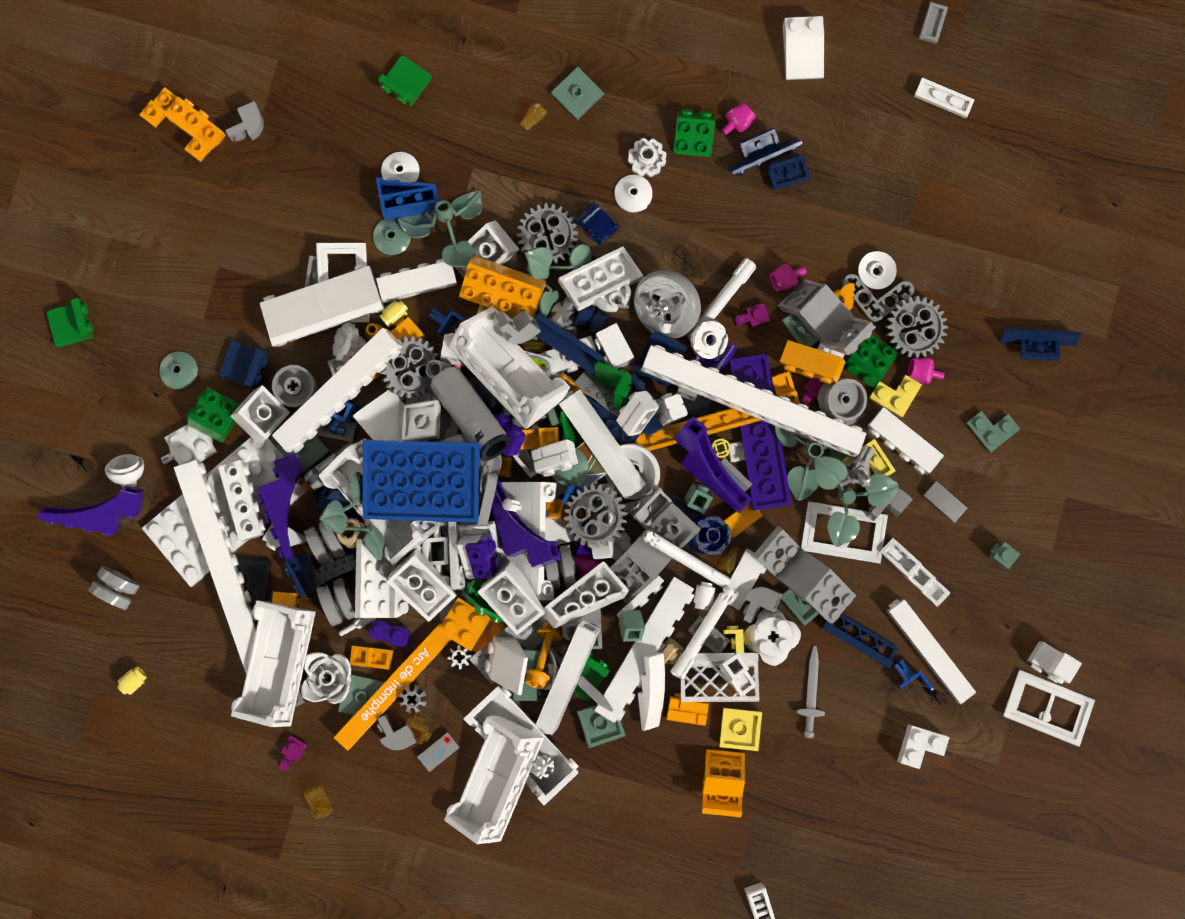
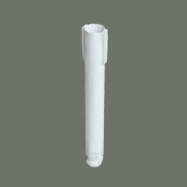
[687,258,756,340]
[643,531,731,588]
[670,587,734,679]

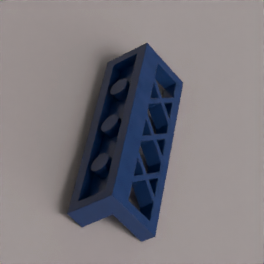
[535,313,603,375]
[821,613,899,669]

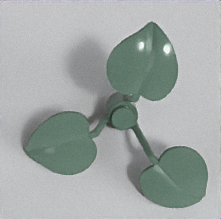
[398,190,482,268]
[525,244,591,318]
[775,426,849,501]
[814,457,899,547]
[319,471,384,561]

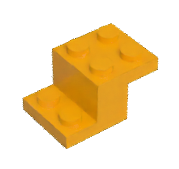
[437,597,507,653]
[702,749,745,817]

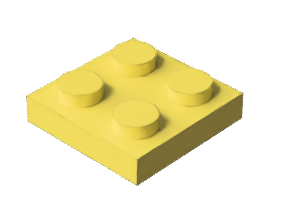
[719,708,762,751]

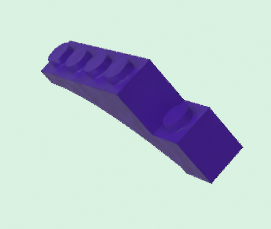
[674,417,752,514]
[257,453,303,562]
[491,481,561,568]
[38,486,144,536]

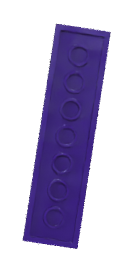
[729,354,792,511]

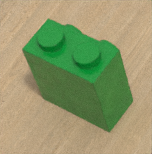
[187,388,241,443]

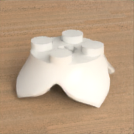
[743,609,801,666]
[301,652,351,704]

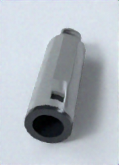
[426,360,511,461]

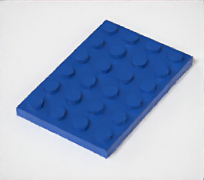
[363,440,480,523]

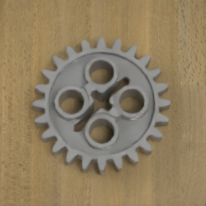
[516,203,578,265]
[885,296,948,358]
[379,336,440,398]
[564,484,628,548]

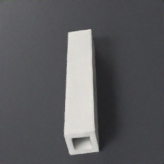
[559,389,646,499]
[886,599,976,704]
[536,621,600,735]

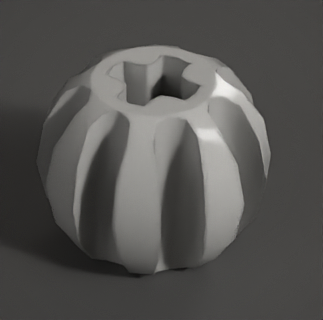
[398,685,427,713]

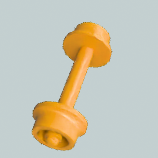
[525,622,562,689]

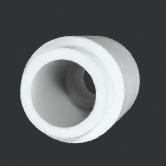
[694,582,716,611]

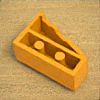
[780,340,845,384]

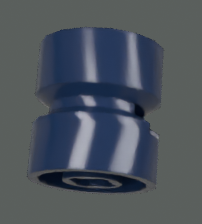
[574,305,609,335]

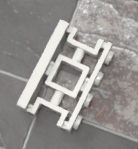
[414,522,466,590]

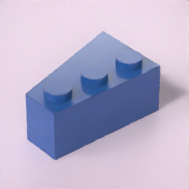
[376,177,439,221]

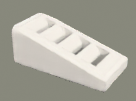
[744,882,775,919]

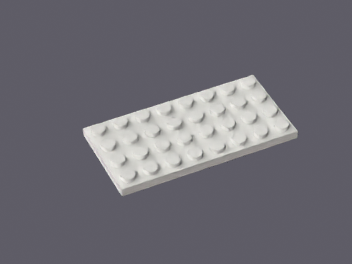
[142,437,310,587]

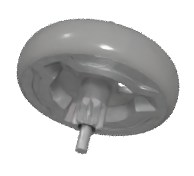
[634,270,701,339]

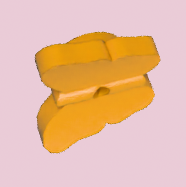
[832,283,855,310]

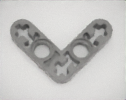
[842,274,914,322]
[476,472,498,526]

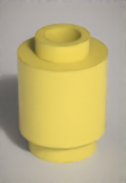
[379,300,408,327]
[117,666,147,695]

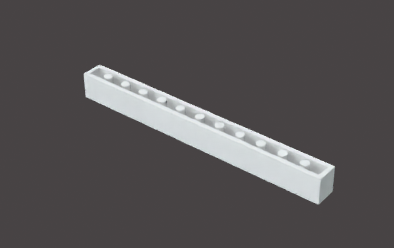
[640,345,867,458]
[174,460,257,675]

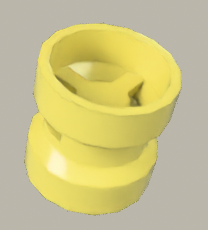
[712,439,731,459]

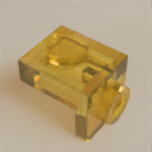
[406,715,432,745]
[304,784,333,819]

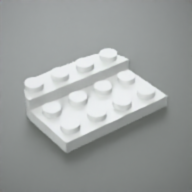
[355,539,409,618]

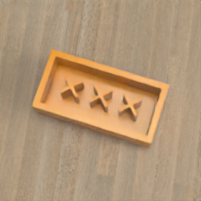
[459,256,546,318]

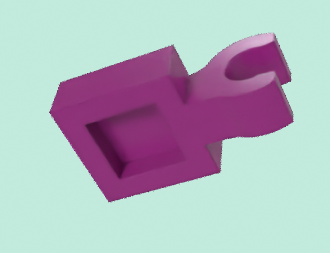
[735,303,770,328]
[800,377,824,406]
[279,735,308,771]

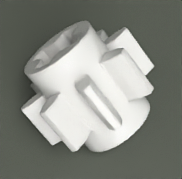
[447,645,472,669]
[530,753,554,779]

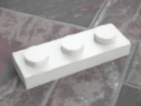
[914,78,974,118]
[616,576,664,618]

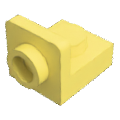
[723,626,744,653]

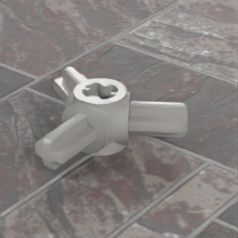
[836,446,874,488]

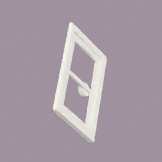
[316,243,370,323]
[801,501,888,564]
[1003,669,1095,747]

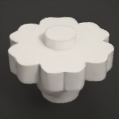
[628,138,667,177]
[332,323,366,362]

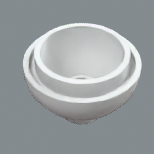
[105,454,144,488]

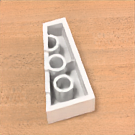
[543,561,629,629]

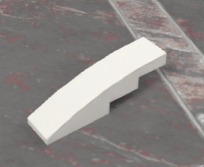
[880,538,950,607]
[638,652,665,731]

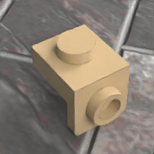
[661,638,684,664]

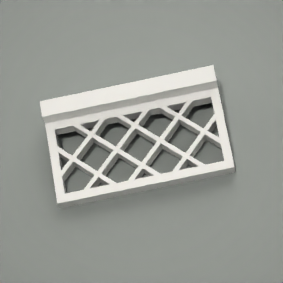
[680,653,759,702]

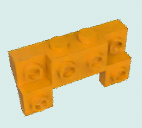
[139,87,226,162]

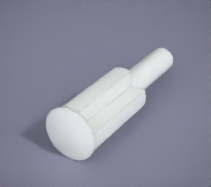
[502,498,522,512]
[339,618,376,636]

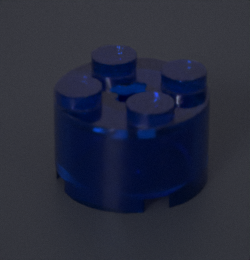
[576,201,620,245]
[688,516,731,555]

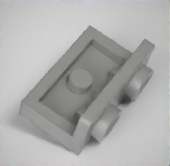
[628,484,672,529]

